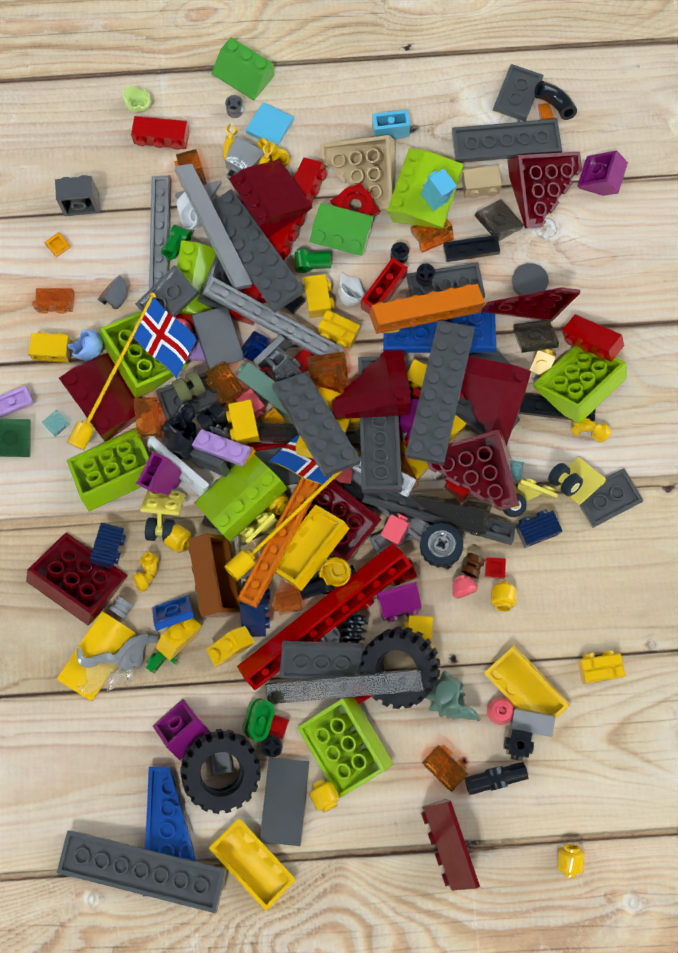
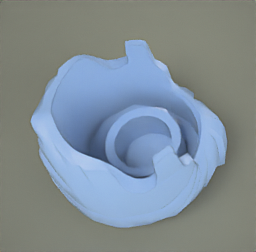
[68,329,103,361]

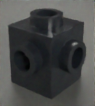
[503,729,534,761]

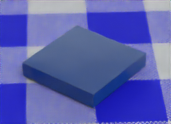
[152,594,194,631]

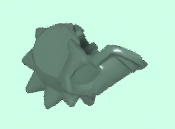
[426,671,481,721]

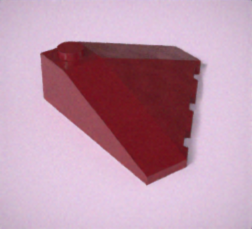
[507,152,582,229]
[482,287,580,321]
[332,350,411,419]
[461,356,531,446]
[427,430,520,511]

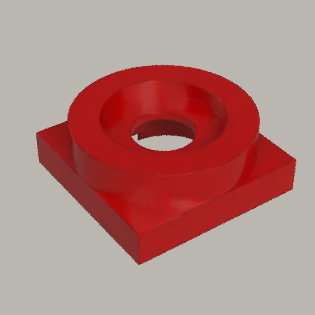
[330,182,380,218]

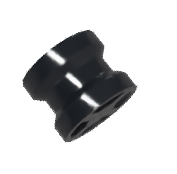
[390,242,409,264]
[416,263,435,286]
[262,737,283,757]

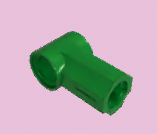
[161,224,192,260]
[294,249,331,273]

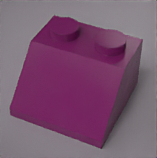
[577,150,628,196]
[376,582,422,623]
[153,699,211,760]

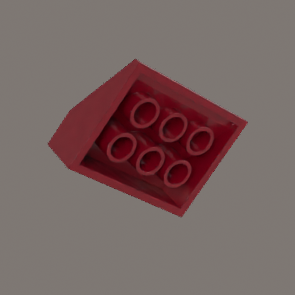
[228,159,313,238]
[59,353,152,442]
[302,480,382,563]
[26,532,128,626]
[421,799,480,891]

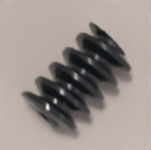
[340,614,368,643]

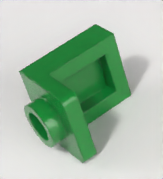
[146,651,178,674]

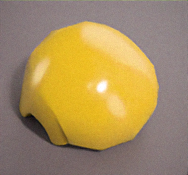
[319,557,351,587]

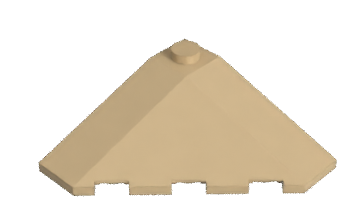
[320,135,395,210]

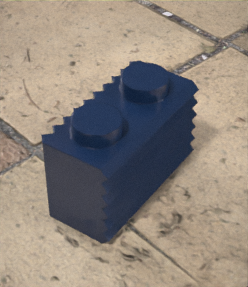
[516,509,563,548]
[90,522,126,569]

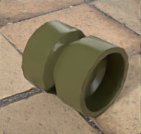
[172,370,206,403]

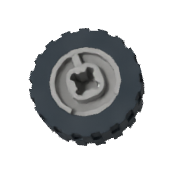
[420,523,464,568]

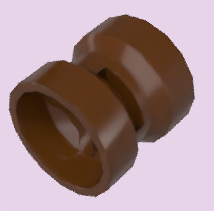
[460,553,486,578]

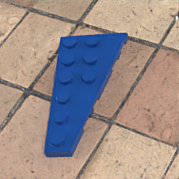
[383,311,496,353]
[143,767,197,896]

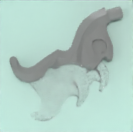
[77,633,158,694]

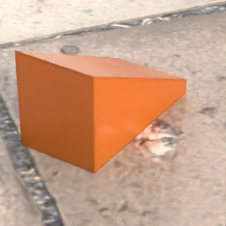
[538,103,554,120]

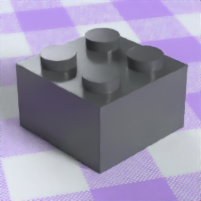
[55,175,100,216]

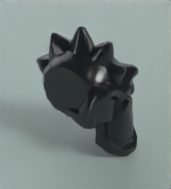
[161,402,197,461]

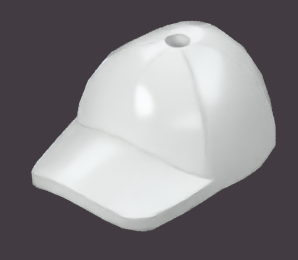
[177,192,202,230]
[337,274,365,307]

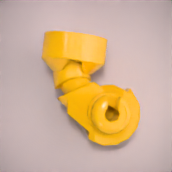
[256,138,290,167]
[570,418,612,443]
[132,552,159,593]

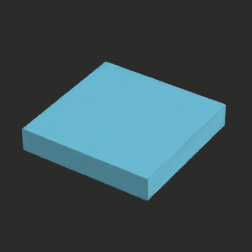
[246,102,294,146]

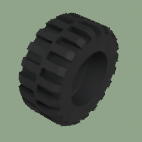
[359,627,441,709]
[180,729,261,814]

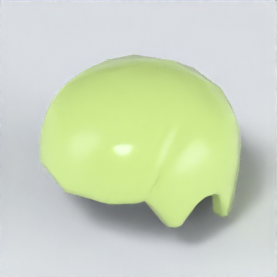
[123,85,151,113]

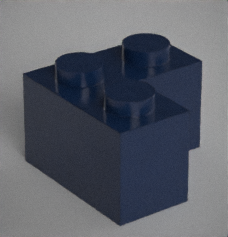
[240,581,271,637]

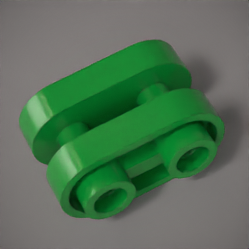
[242,698,275,741]

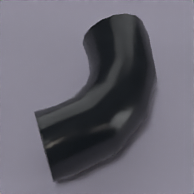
[534,81,577,120]

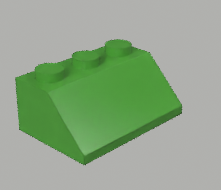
[212,37,274,101]
[309,202,374,256]

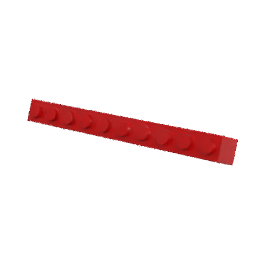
[229,157,327,326]
[237,543,412,691]

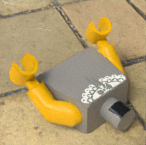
[223,124,276,180]

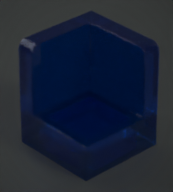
[242,331,270,363]

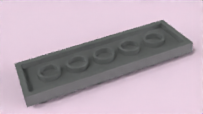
[451,119,562,163]
[272,372,361,477]

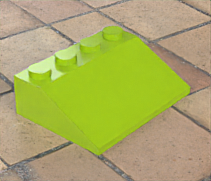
[387,148,464,229]
[177,241,216,315]
[100,312,187,398]
[533,346,627,424]
[67,428,149,512]
[194,454,287,542]
[297,694,394,798]

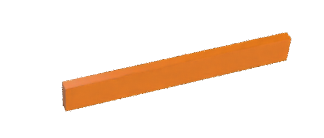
[237,477,320,608]

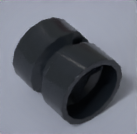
[195,402,230,433]

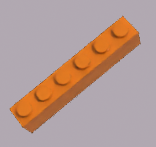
[369,284,485,334]

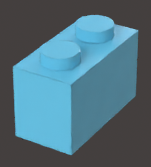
[372,110,410,139]
[421,169,457,211]

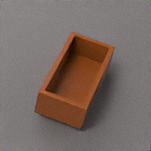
[188,533,240,618]

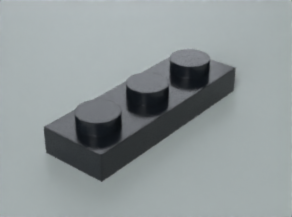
[443,235,500,262]

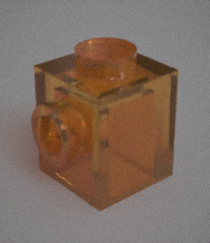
[272,589,303,615]

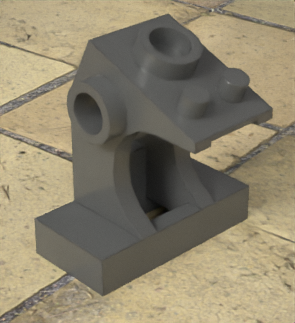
[253,334,303,381]
[190,425,236,477]

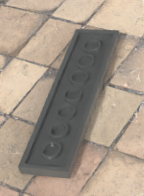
[212,189,305,313]
[405,320,475,465]
[358,357,402,493]
[57,830,227,913]

